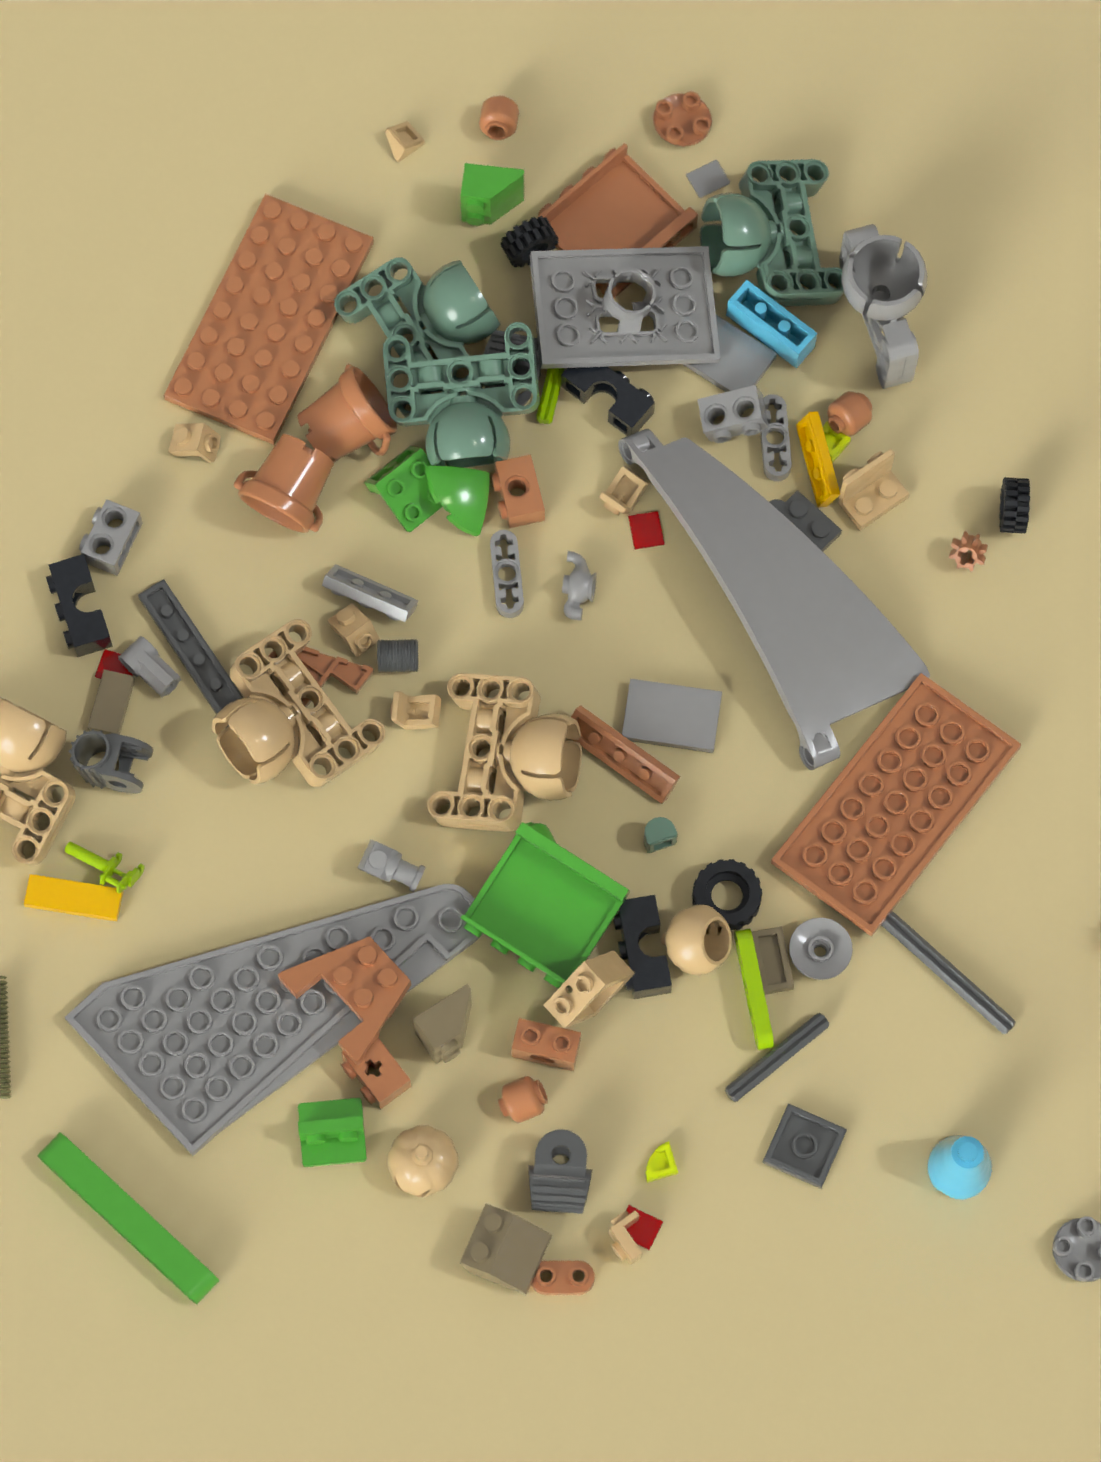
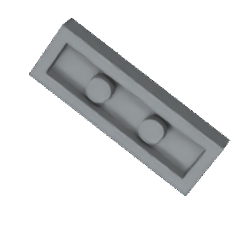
[322,564,418,622]

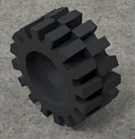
[500,216,559,268]
[999,477,1030,534]

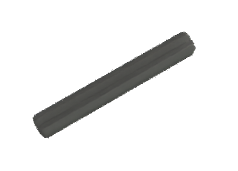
[725,1013,829,1102]

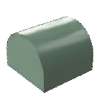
[644,817,678,853]

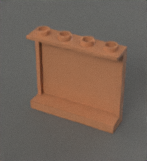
[537,143,698,299]

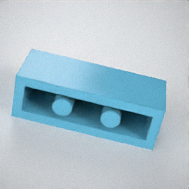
[726,280,817,368]

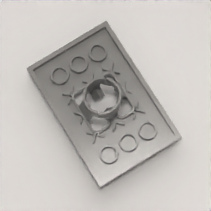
[529,246,721,369]

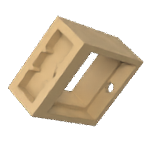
[544,950,635,1028]

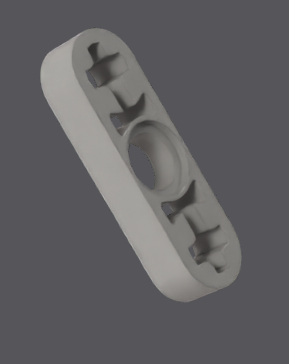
[760,394,792,481]
[490,530,524,618]

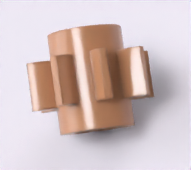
[949,531,988,572]

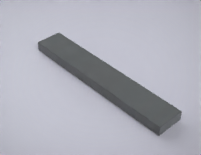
[138,579,243,728]

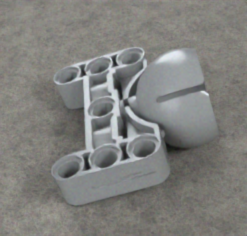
[839,224,927,389]

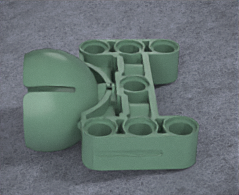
[700,159,844,306]
[334,257,500,418]
[383,322,540,468]

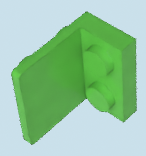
[364,446,443,532]

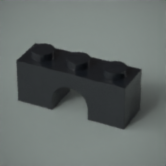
[561,367,655,436]
[46,554,113,657]
[613,895,672,999]

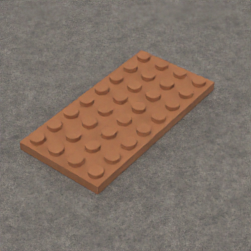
[164,194,374,445]
[771,673,1021,937]

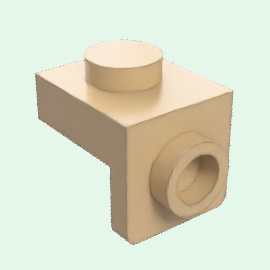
[168,423,221,463]
[599,466,650,515]
[327,603,380,657]
[390,691,442,730]
[608,1211,642,1265]

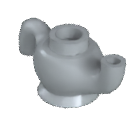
[562,551,596,621]

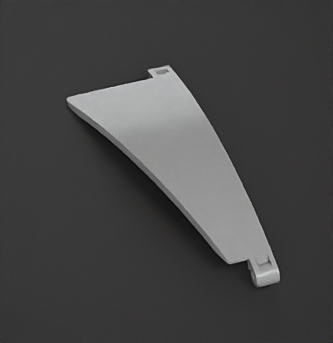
[618,429,930,770]

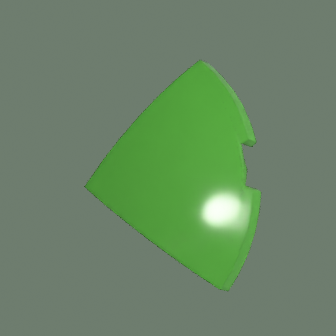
[425,466,490,537]

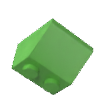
[460,163,525,226]

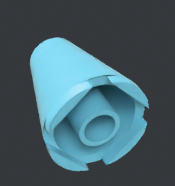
[927,1135,992,1200]

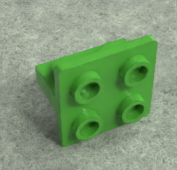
[298,1098,367,1167]

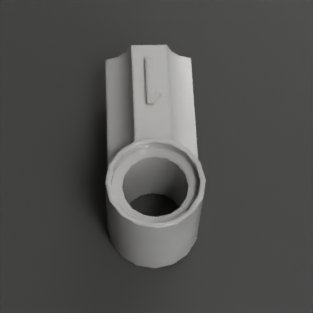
[118,636,181,698]

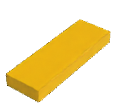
[796,411,840,507]
[24,874,123,921]

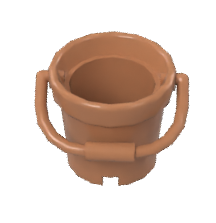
[297,364,397,463]
[234,434,334,533]

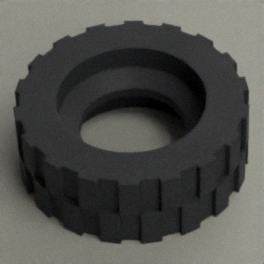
[692,859,762,930]

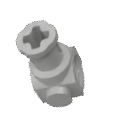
[358,840,425,892]

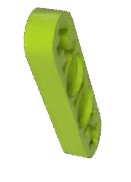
[734,929,774,1050]

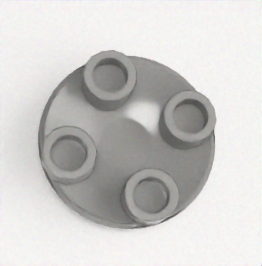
[1052,1216,1101,1282]

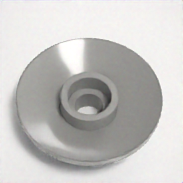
[789,918,853,980]

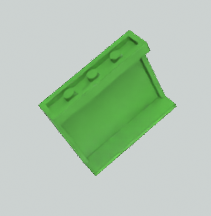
[461,822,630,989]

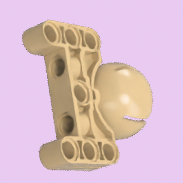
[212,619,386,787]
[427,673,582,832]
[0,697,76,865]

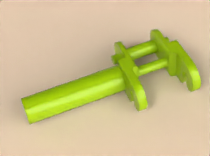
[65,841,145,893]

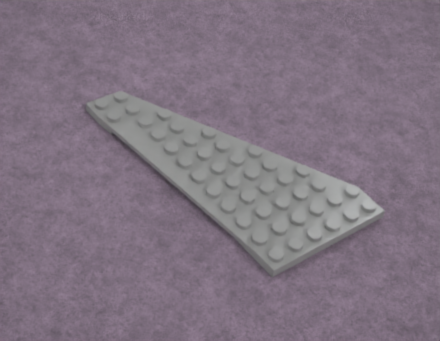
[65,884,484,1156]

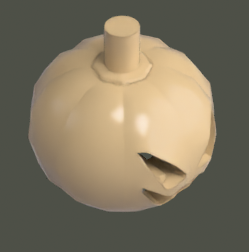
[661,904,732,976]
[387,1125,459,1198]

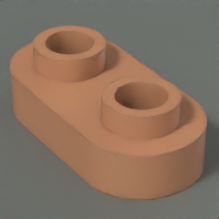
[531,1261,595,1295]

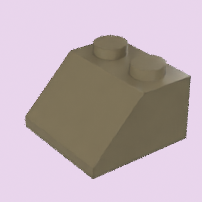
[413,984,472,1064]
[460,1204,552,1295]

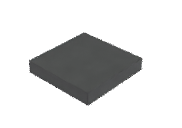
[762,1103,847,1189]

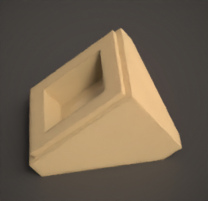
[385,121,425,162]

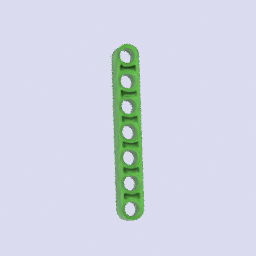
[37,1132,219,1305]

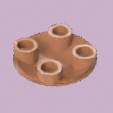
[653,91,712,146]

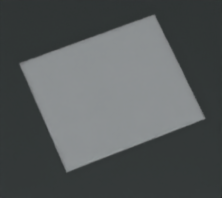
[686,159,730,198]

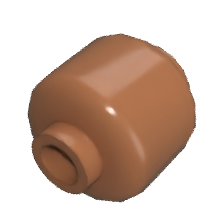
[479,96,519,140]
[827,391,872,436]
[498,1076,548,1123]

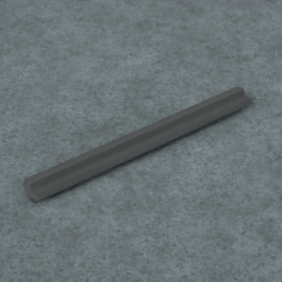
[882,911,1016,1034]

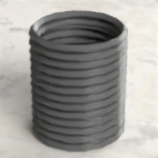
[377,639,418,673]

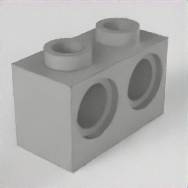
[698,384,769,443]
[79,499,143,576]

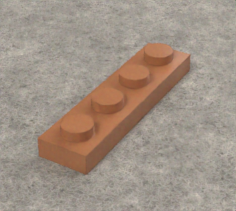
[571,705,681,804]

